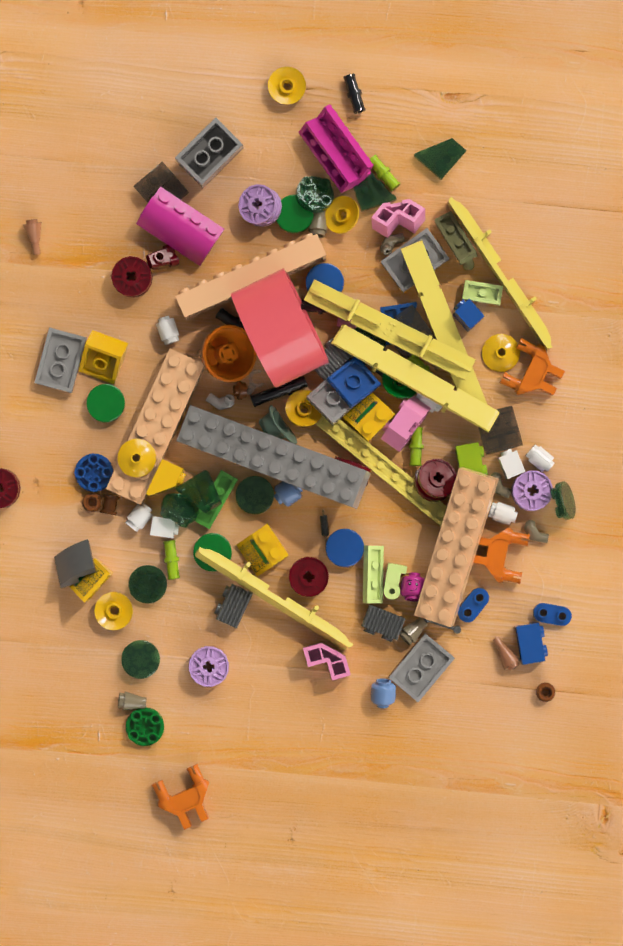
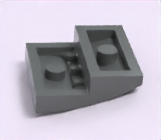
[54,539,96,588]

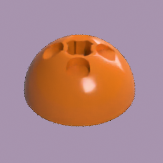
[201,325,257,382]

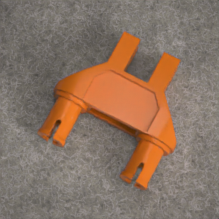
[499,338,565,396]
[473,528,530,584]
[152,764,209,830]

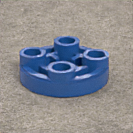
[306,263,344,292]
[74,453,114,492]
[326,529,364,567]

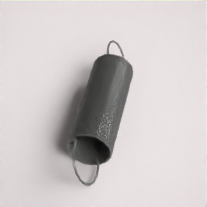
[320,510,329,541]

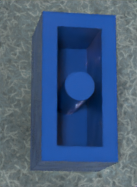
[453,299,484,332]
[515,622,548,665]

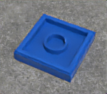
[327,357,381,409]

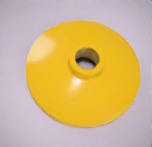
[268,66,306,105]
[325,196,359,234]
[482,334,520,372]
[285,390,322,427]
[117,439,156,477]
[94,592,133,630]

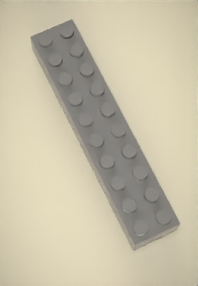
[177,405,371,509]

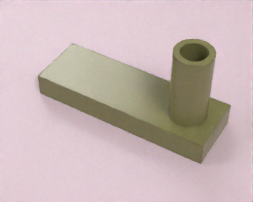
[434,211,478,270]

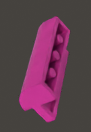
[298,105,374,193]
[136,186,224,266]

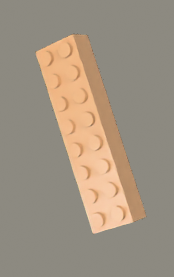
[175,233,326,321]
[106,349,205,505]
[414,467,499,627]

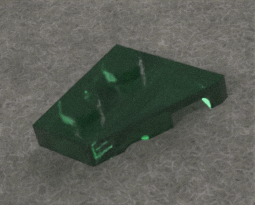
[414,138,467,180]
[353,171,397,212]
[175,470,222,513]

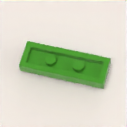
[193,470,238,529]

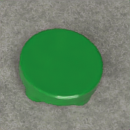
[276,195,313,234]
[86,384,125,423]
[193,533,232,571]
[126,707,164,746]

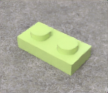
[462,280,503,306]

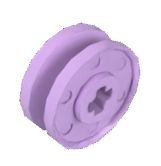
[238,184,282,227]
[511,471,553,511]
[189,646,229,687]

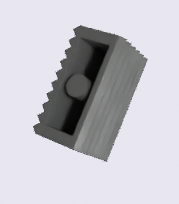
[315,338,353,381]
[214,584,253,628]
[361,604,405,642]

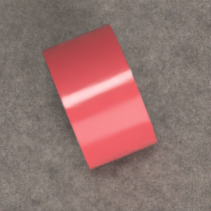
[231,268,329,388]

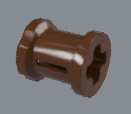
[100,494,120,516]

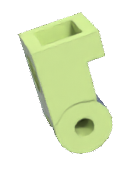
[383,563,407,600]

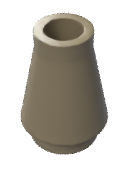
[308,208,327,238]
[399,617,427,645]
[118,691,147,710]

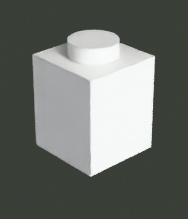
[498,449,526,479]
[150,516,179,538]

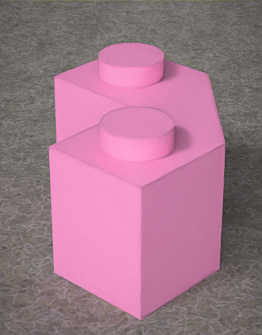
[371,199,426,238]
[381,396,431,452]
[303,642,351,680]

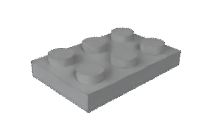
[381,228,450,293]
[34,328,87,393]
[306,360,351,426]
[388,633,455,702]

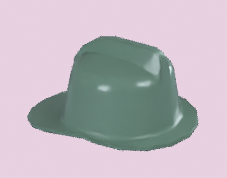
[259,405,297,444]

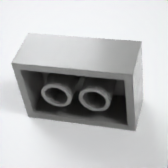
[175,118,243,188]

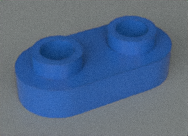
[458,588,489,622]
[533,603,572,626]

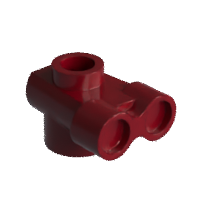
[146,245,179,270]

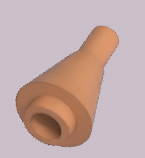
[23,219,42,255]
[493,636,521,671]

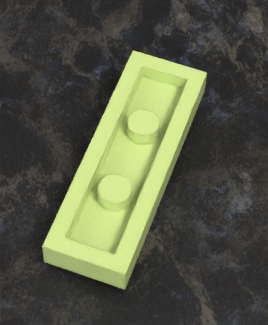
[363,545,384,603]

